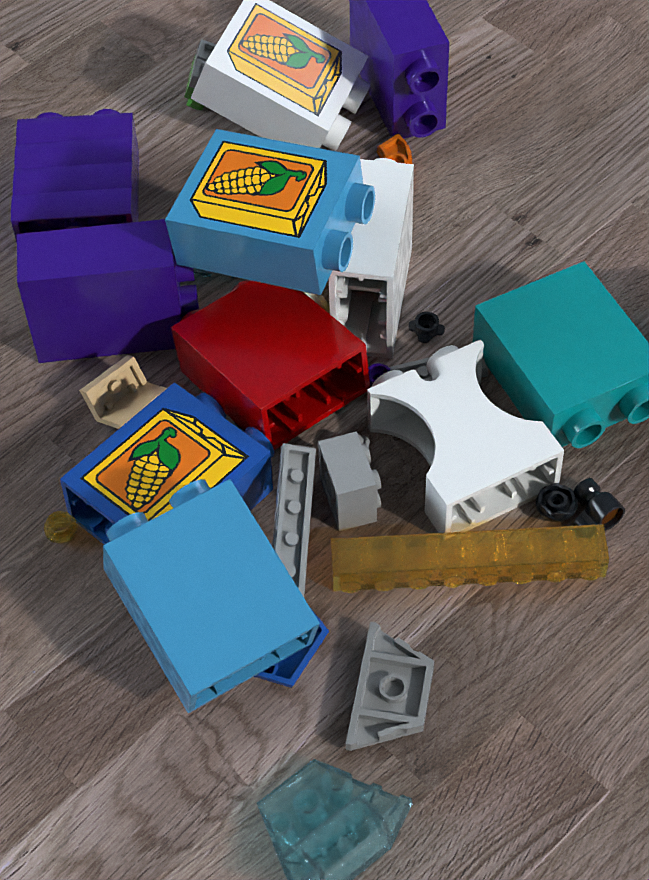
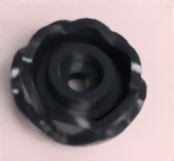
[535,483,578,522]

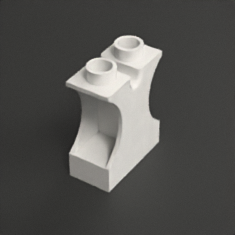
[367,339,564,542]

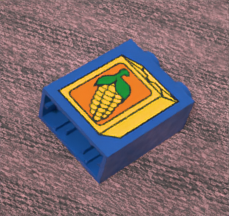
[60,382,274,545]

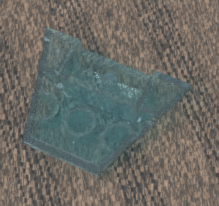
[257,759,413,880]

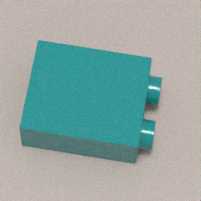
[472,261,649,448]

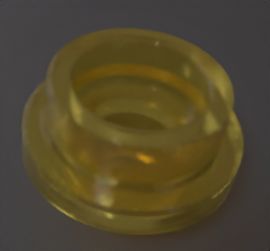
[44,511,78,543]

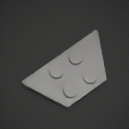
[345,622,435,751]

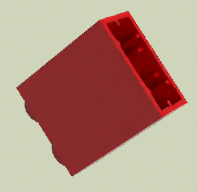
[171,280,371,450]

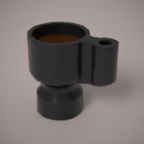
[573,478,625,540]

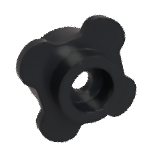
[408,312,445,343]

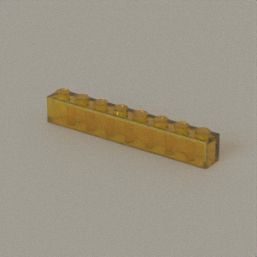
[331,524,609,593]

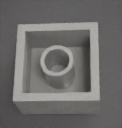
[318,431,381,531]

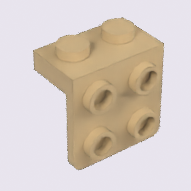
[79,355,167,429]

